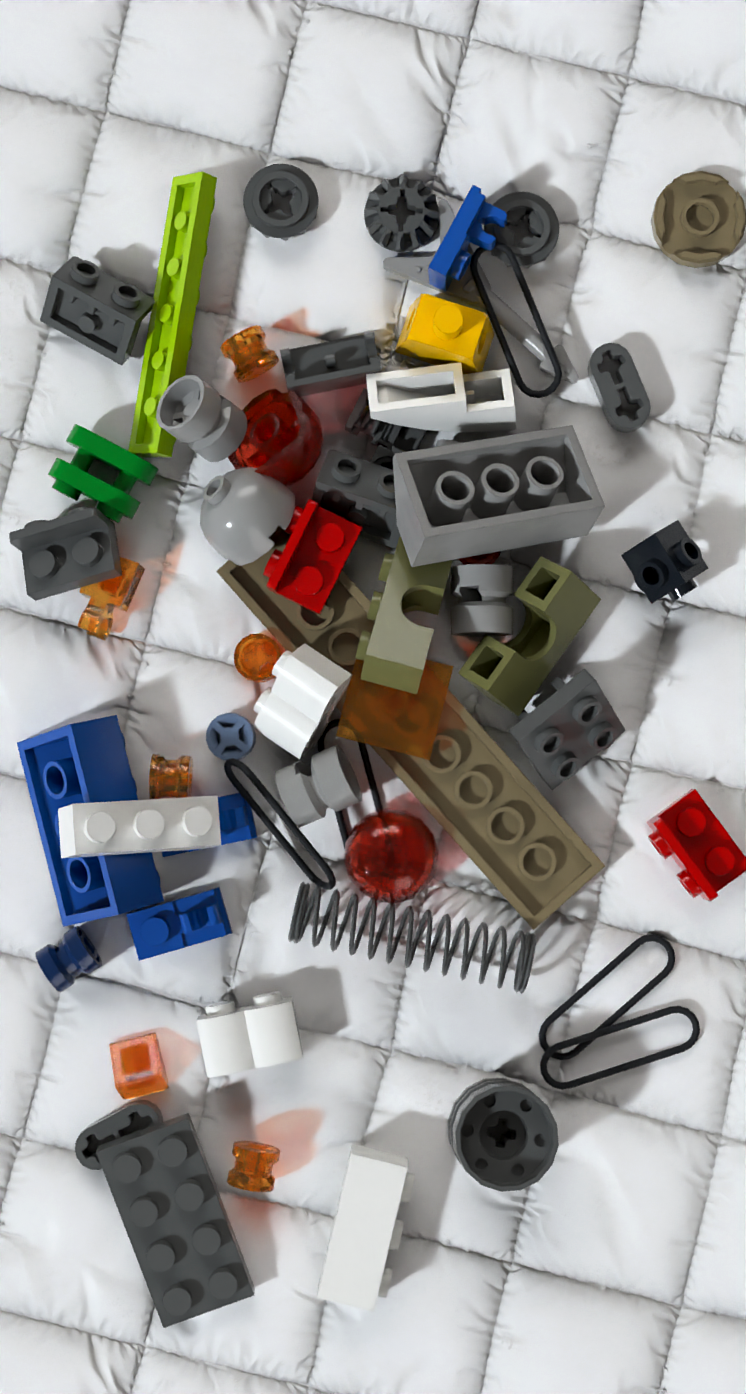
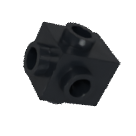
[621,520,709,604]

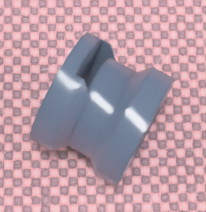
[206,713,256,760]

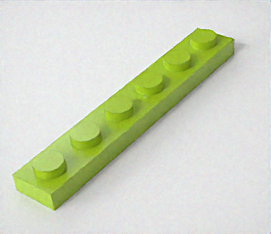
[128,172,217,458]

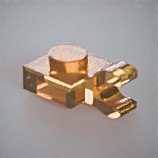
[78,557,145,641]

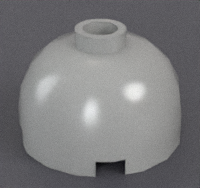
[200,467,295,566]

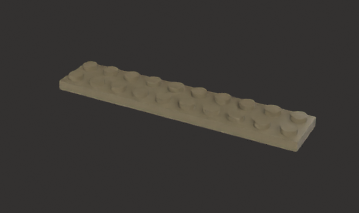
[216,525,605,930]

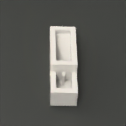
[366,362,516,432]

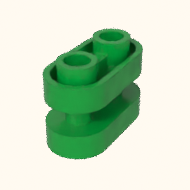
[48,424,159,523]

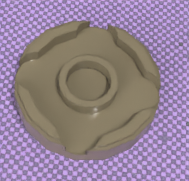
[651,171,746,268]

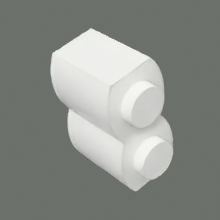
[253,643,352,760]
[196,991,303,1078]

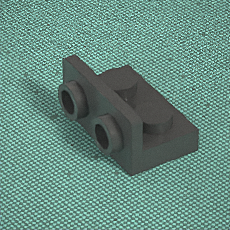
[40,256,155,365]
[312,449,400,549]
[9,507,122,601]

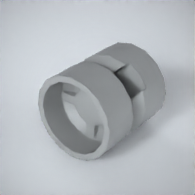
[156,375,247,462]
[451,564,513,637]
[275,745,362,828]

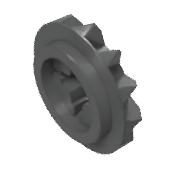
[243,164,319,241]
[364,174,439,252]
[484,192,559,269]

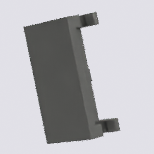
[280,331,382,399]

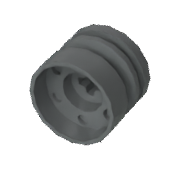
[447,1078,559,1192]

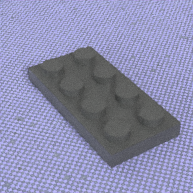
[96,1113,255,1328]

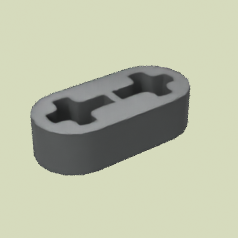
[587,343,651,433]
[75,1100,163,1170]

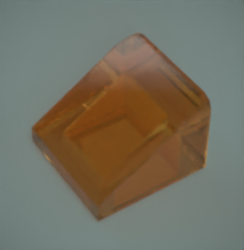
[109,1032,169,1099]

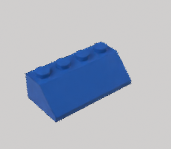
[17,715,164,927]

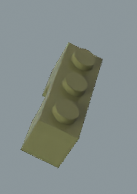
[355,536,453,694]
[458,556,601,716]

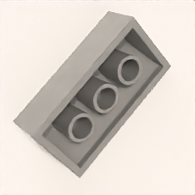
[393,425,605,567]

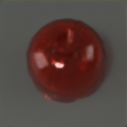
[228,389,324,486]
[344,808,439,904]

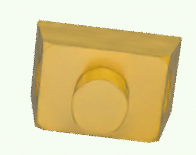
[395,294,494,374]

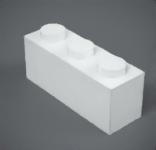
[58,796,221,858]
[317,1144,415,1312]

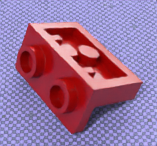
[263,498,362,615]
[647,789,746,902]

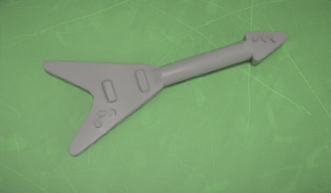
[383,199,579,384]

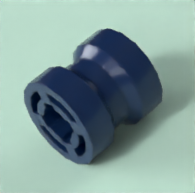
[35,926,102,992]

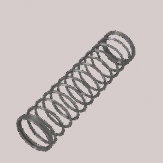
[288,881,536,994]

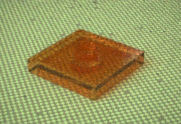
[336,659,454,760]

